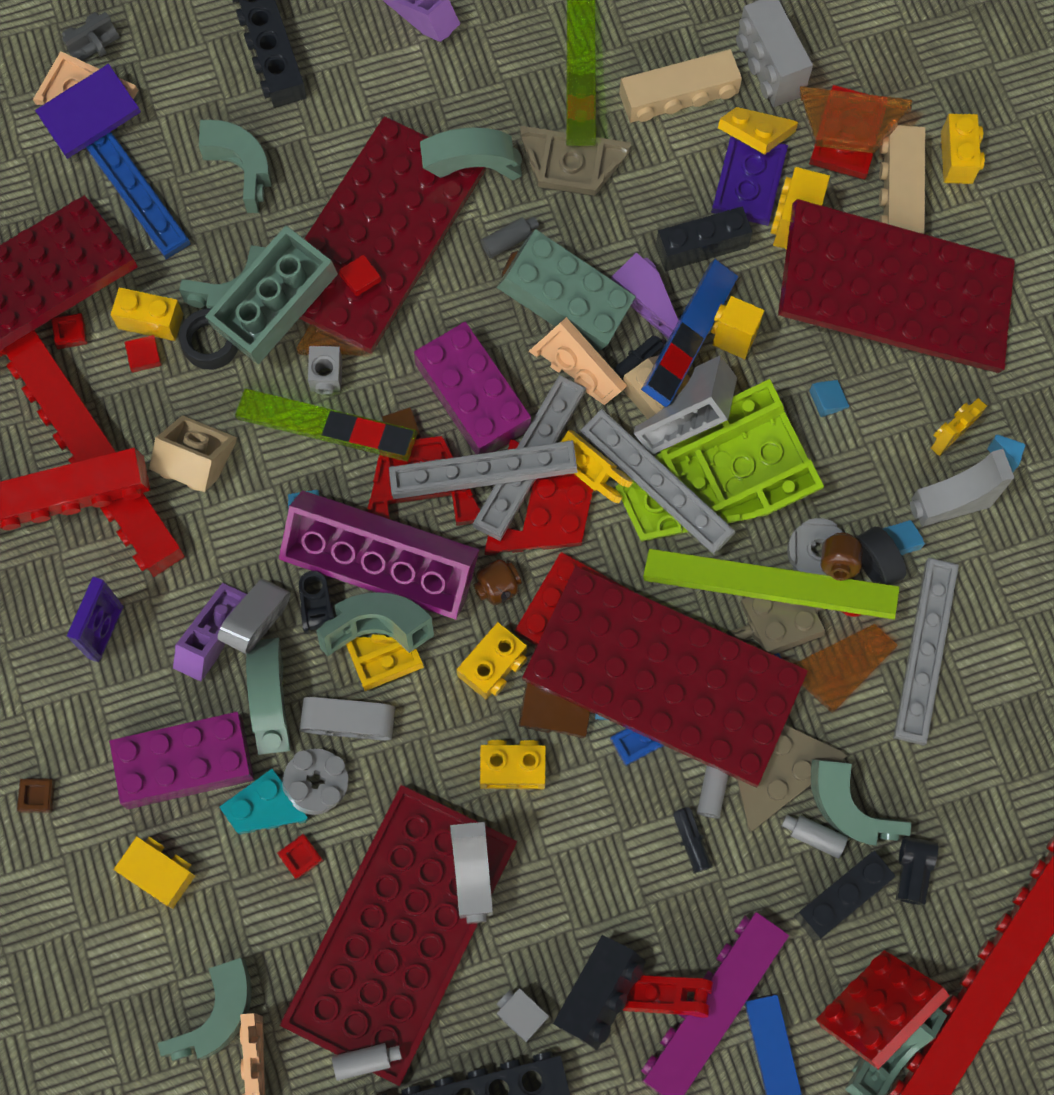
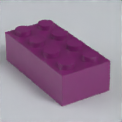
[414,321,531,454]
[109,712,255,809]

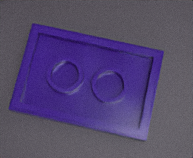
[35,63,141,159]
[711,136,788,226]
[67,576,124,662]

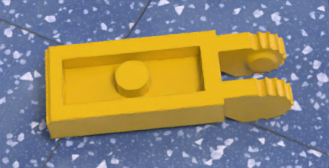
[561,430,633,503]

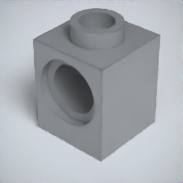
[308,346,342,395]
[496,988,549,1043]

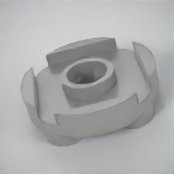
[787,518,842,576]
[282,749,348,815]

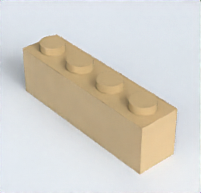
[619,49,742,123]
[879,125,925,234]

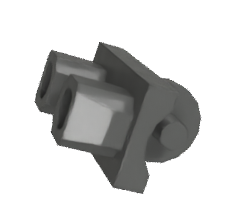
[61,12,120,61]

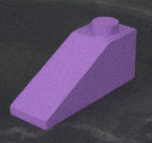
[383,0,460,42]
[611,253,679,339]
[173,583,247,681]

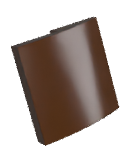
[518,682,590,738]

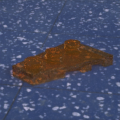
[794,624,898,713]

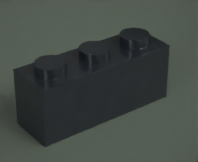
[656,206,752,272]
[794,850,896,942]
[553,935,646,1051]

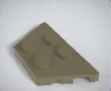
[520,126,631,196]
[736,725,847,833]

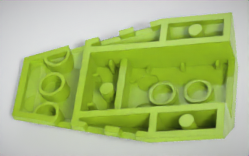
[615,379,824,542]

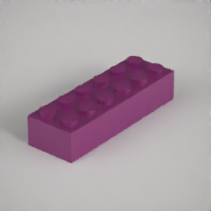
[279,490,479,620]

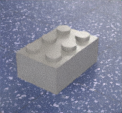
[736,0,813,108]

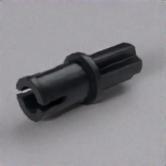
[613,336,664,380]
[673,807,713,874]

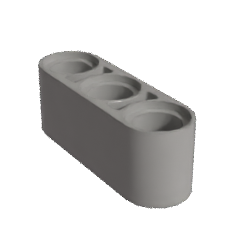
[217,578,291,654]
[299,697,395,741]

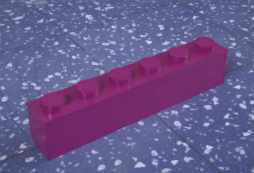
[641,912,790,1095]

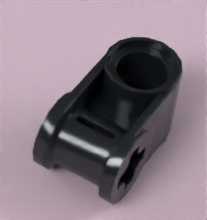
[298,571,335,634]

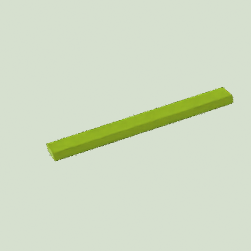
[643,549,900,620]

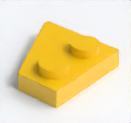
[718,107,798,155]
[931,398,987,456]
[346,634,424,691]

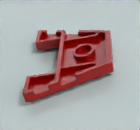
[367,436,481,526]
[485,439,593,555]

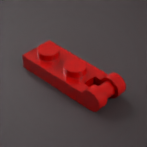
[623,975,713,1018]

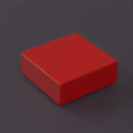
[339,255,381,297]
[52,313,87,349]
[124,335,162,373]
[277,833,323,880]

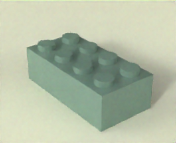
[205,225,338,365]
[496,229,636,352]

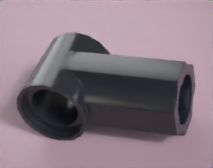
[896,836,938,906]

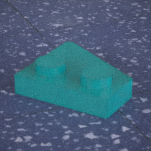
[219,769,309,835]

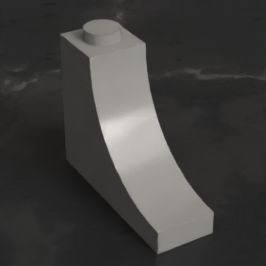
[633,355,737,455]
[910,449,1014,527]
[450,822,493,923]

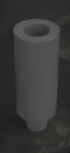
[481,216,539,259]

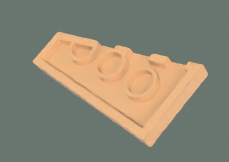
[240,1013,266,1095]

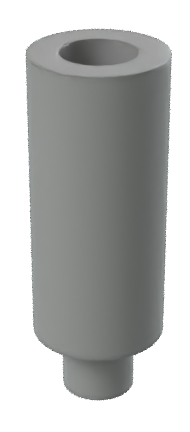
[697,765,728,819]
[781,815,848,859]
[332,1043,402,1081]

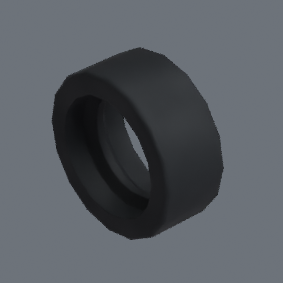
[179,309,238,370]
[855,526,906,585]

